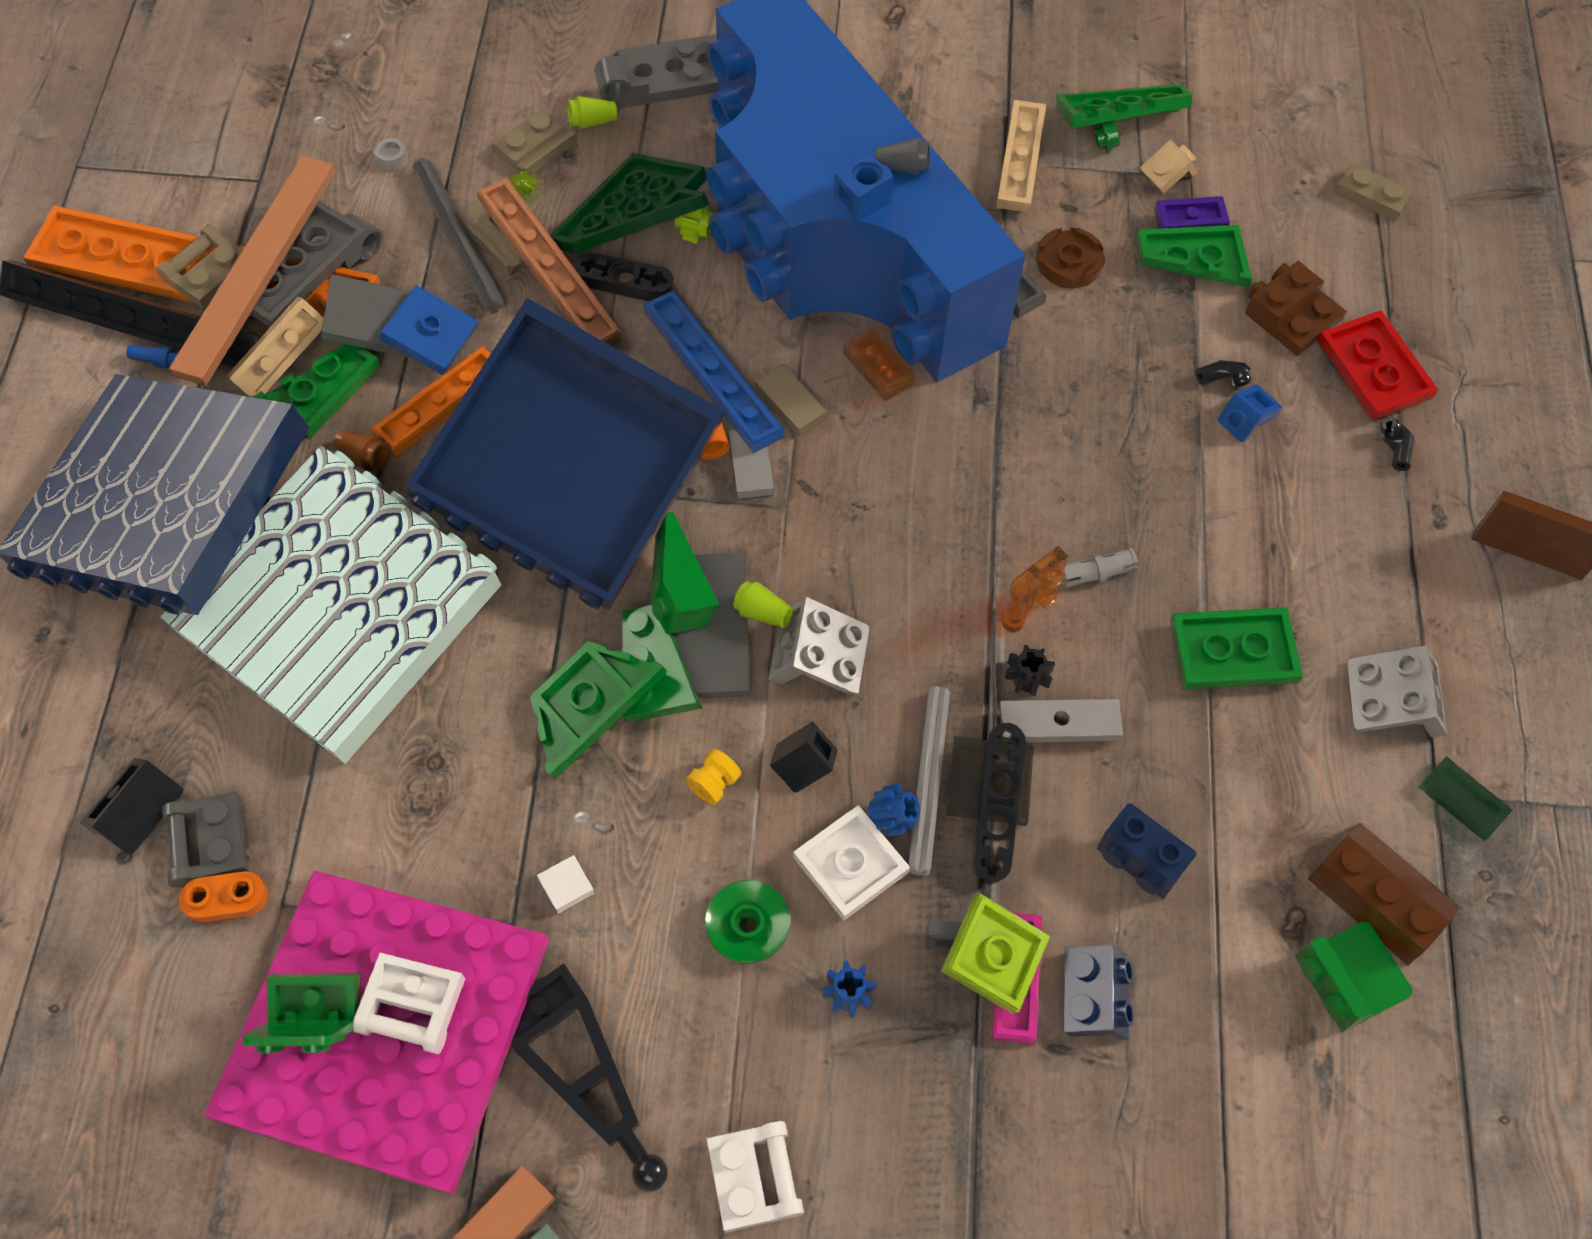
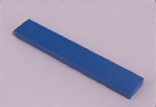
[643,290,784,453]

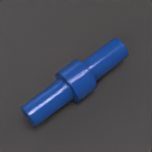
[126,345,178,369]

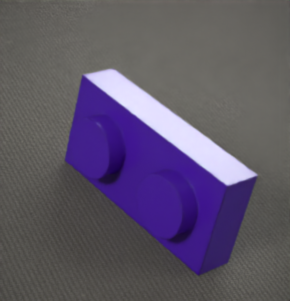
[1154,196,1230,229]

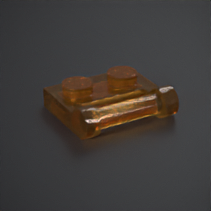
[1001,546,1069,633]

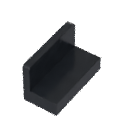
[80,758,184,855]

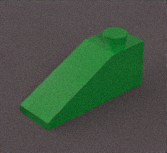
[651,512,719,634]

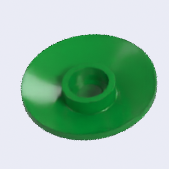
[705,880,790,964]

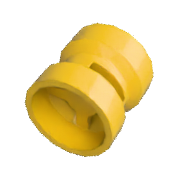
[685,748,742,806]

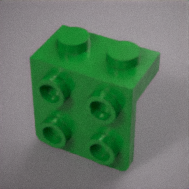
[1295,922,1413,1033]
[243,973,360,1053]

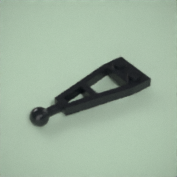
[510,963,668,1192]

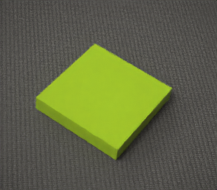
[941,894,1050,1014]

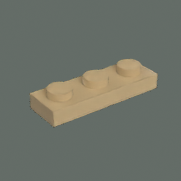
[226,297,324,397]

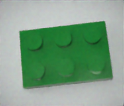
[1170,607,1303,690]

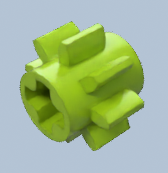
[675,204,715,244]

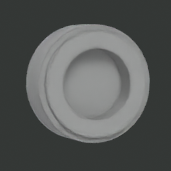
[373,138,409,172]

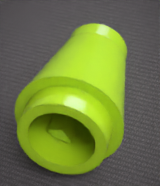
[567,96,617,130]
[733,581,794,628]

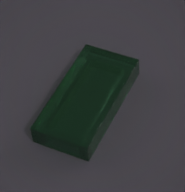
[1418,756,1513,841]

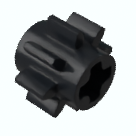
[1005,645,1055,696]

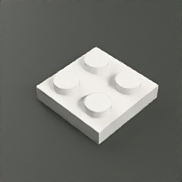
[793,805,910,921]

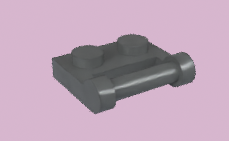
[162,791,248,888]

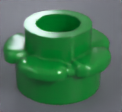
[1094,121,1120,153]

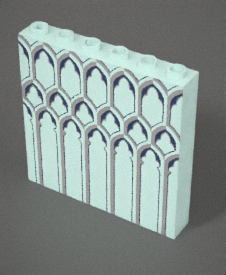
[161,445,501,764]

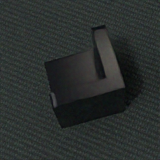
[770,721,838,793]

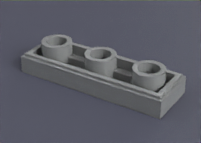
[999,699,1123,743]

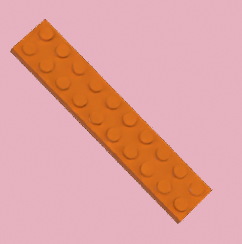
[23,205,381,318]

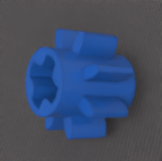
[868,784,920,837]
[822,961,876,1019]

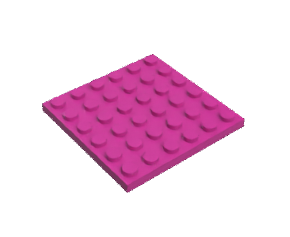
[204,870,550,1196]

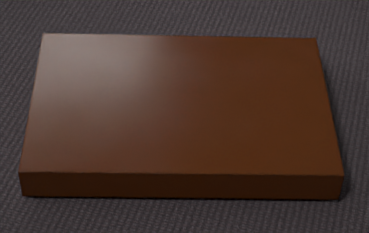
[1472,491,1592,580]

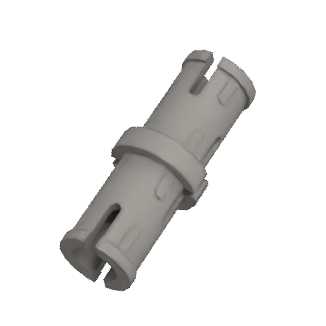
[1058,547,1138,589]

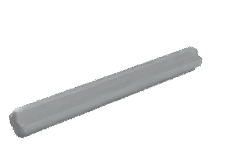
[908,686,950,876]

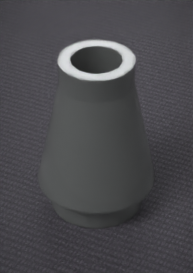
[876,138,930,176]

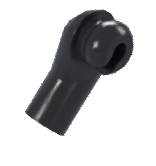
[1196,360,1252,387]
[1380,417,1415,471]

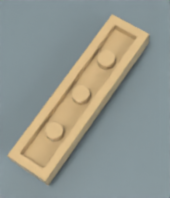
[996,100,1046,213]

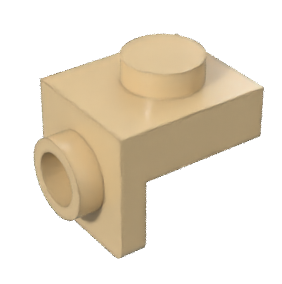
[1140,139,1198,194]

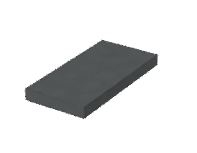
[673,553,751,698]

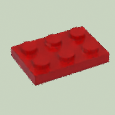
[1317,310,1438,421]

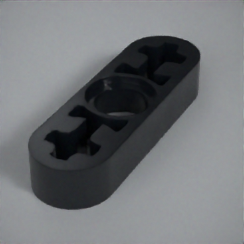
[575,253,674,301]

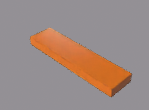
[370,346,491,458]

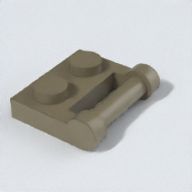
[155,224,243,309]

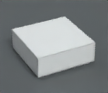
[537,855,595,914]

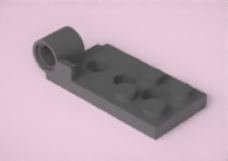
[594,34,718,109]
[217,201,383,327]

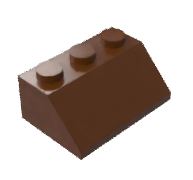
[1308,823,1460,966]

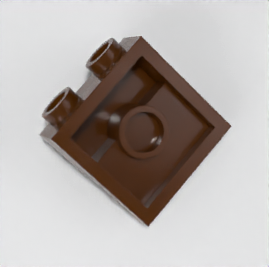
[1245,261,1347,356]

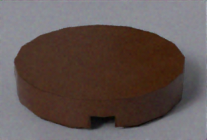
[1036,227,1105,288]

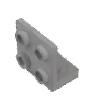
[768,597,869,696]
[1347,645,1447,737]

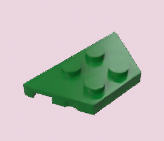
[530,641,668,779]

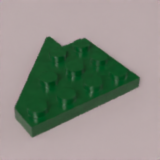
[550,153,709,254]

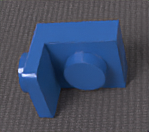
[1218,384,1283,442]

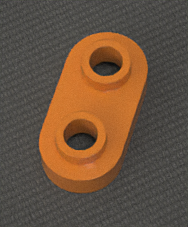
[179,872,269,923]

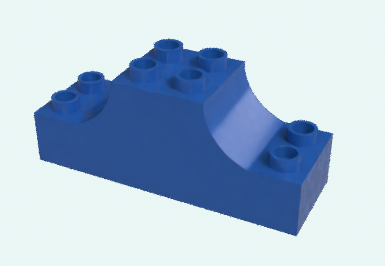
[706,0,1025,382]

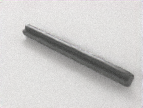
[413,158,504,313]

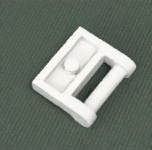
[353,953,465,1054]
[707,1121,804,1233]

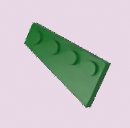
[1056,84,1193,128]

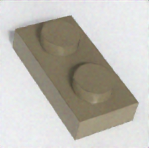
[1335,163,1413,222]

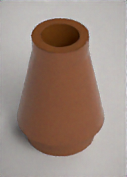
[333,430,391,471]

